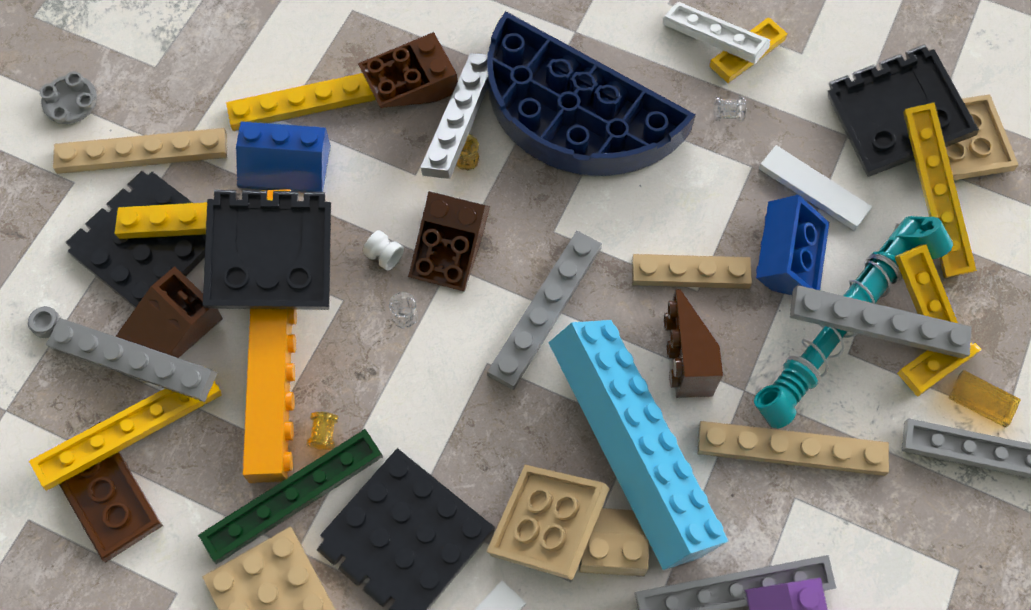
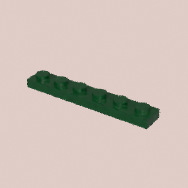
[198,429,383,564]

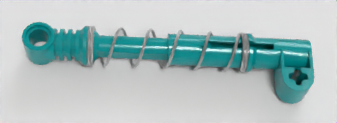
[754,216,953,429]

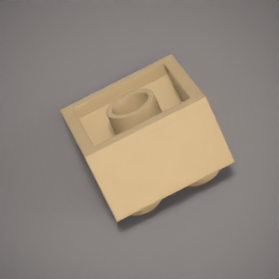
[579,508,649,576]

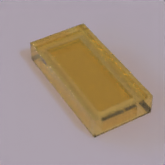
[949,370,1021,428]

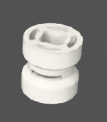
[363,230,404,271]

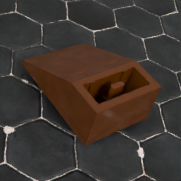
[358,32,458,108]
[408,191,490,292]
[115,266,223,358]
[664,289,723,398]

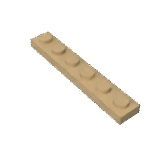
[53,128,227,174]
[697,421,889,476]

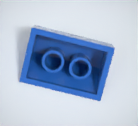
[236,122,331,193]
[756,194,829,295]

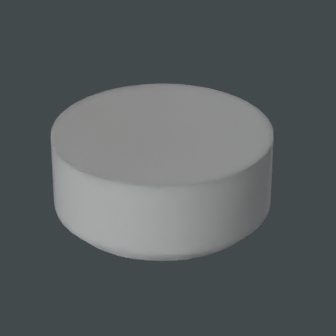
[28,306,61,338]

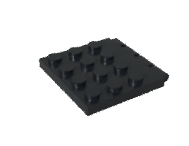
[828,44,979,177]
[65,171,206,308]
[203,189,331,310]
[317,448,495,610]

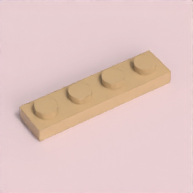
[632,254,752,289]

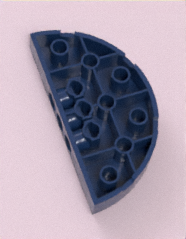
[487,11,696,176]

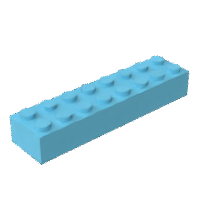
[548,320,729,570]

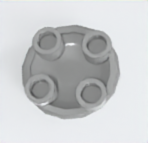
[39,72,97,124]

